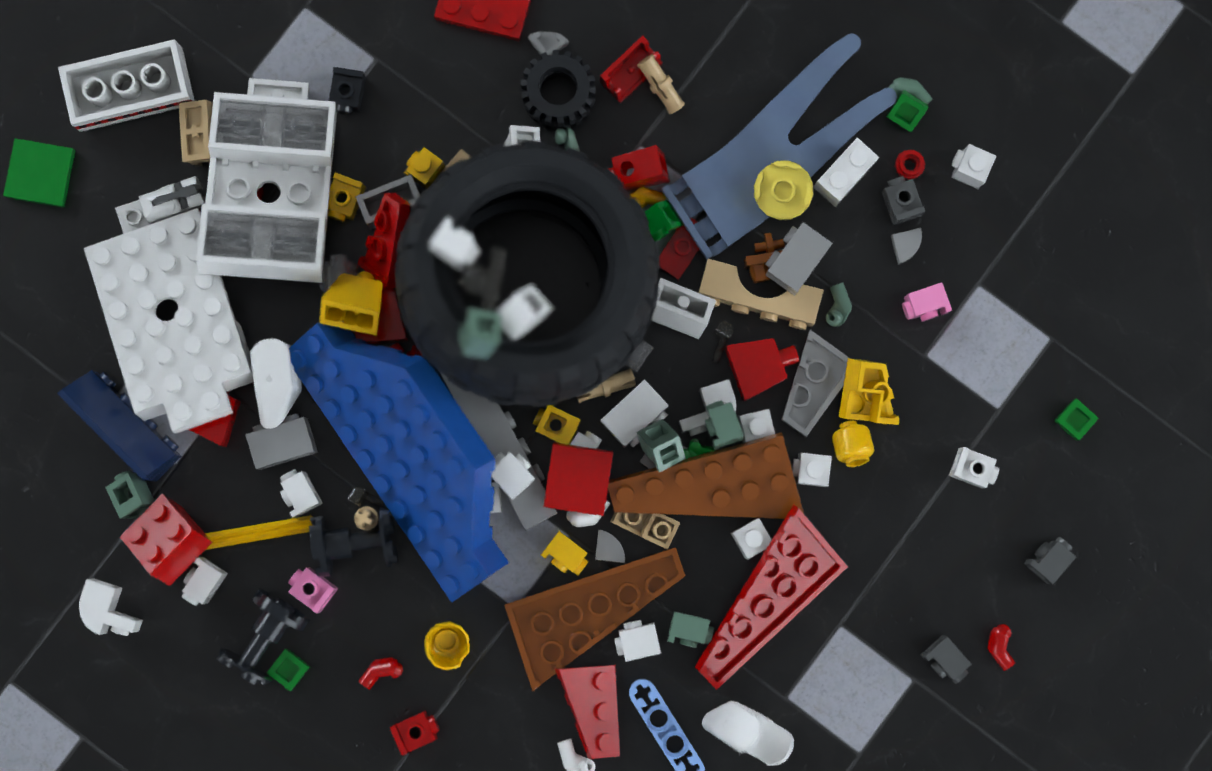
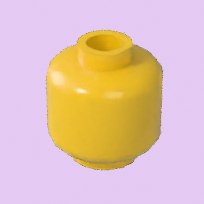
[832,420,874,467]

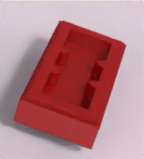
[659,218,700,281]

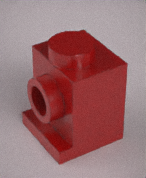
[390,710,440,756]

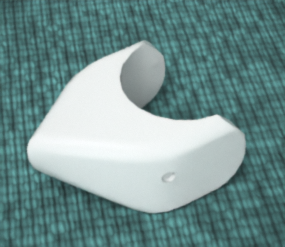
[250,339,302,429]
[702,701,794,766]

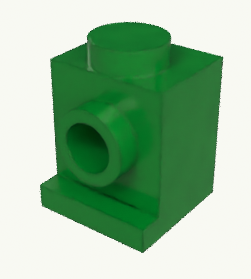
[644,200,683,242]

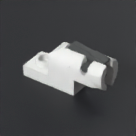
[115,176,206,234]

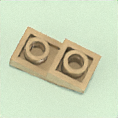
[610,512,680,550]

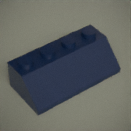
[57,370,182,482]

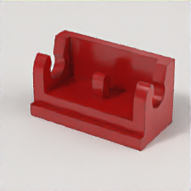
[600,35,662,104]

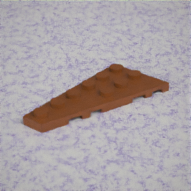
[608,433,804,519]
[505,547,685,691]

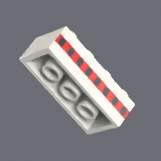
[58,39,195,132]

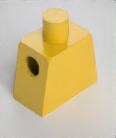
[320,271,383,335]

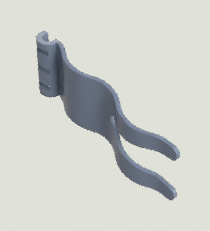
[661,34,897,260]

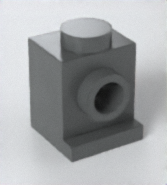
[882,176,926,225]
[1024,537,1076,584]
[920,635,972,684]

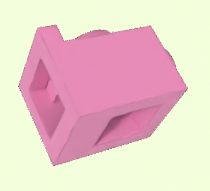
[902,282,952,322]
[288,567,338,614]

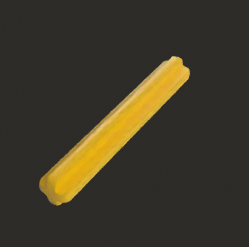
[205,516,313,550]

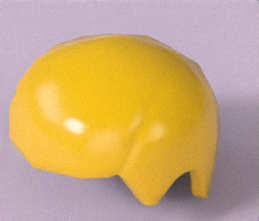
[424,621,470,670]

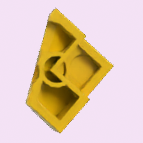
[839,358,899,425]

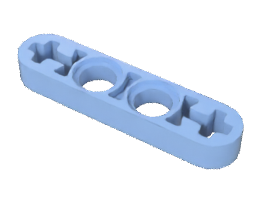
[629,678,705,771]

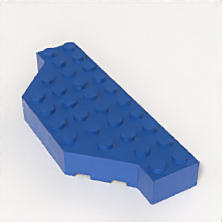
[289,322,509,602]

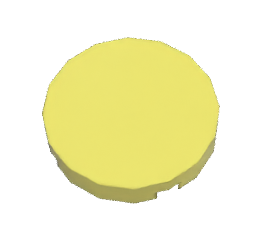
[754,161,813,220]

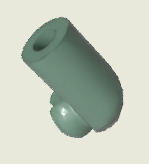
[889,77,933,104]
[555,127,579,151]
[825,283,852,327]

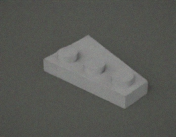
[781,330,849,437]

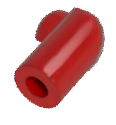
[987,624,1016,671]
[358,657,403,690]

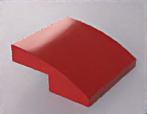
[544,442,613,516]

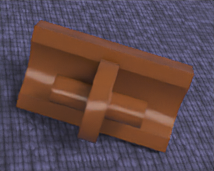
[744,233,785,283]

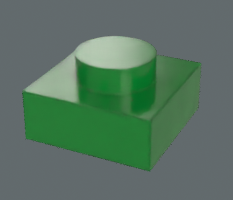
[887,90,928,132]
[1055,398,1099,441]
[267,648,311,691]

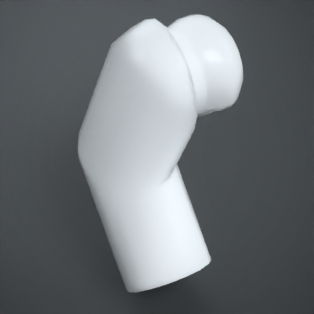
[566,500,611,528]
[557,739,595,771]

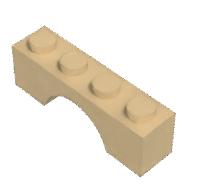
[698,259,824,330]

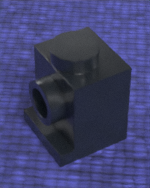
[329,67,366,115]

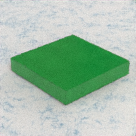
[3,138,75,208]

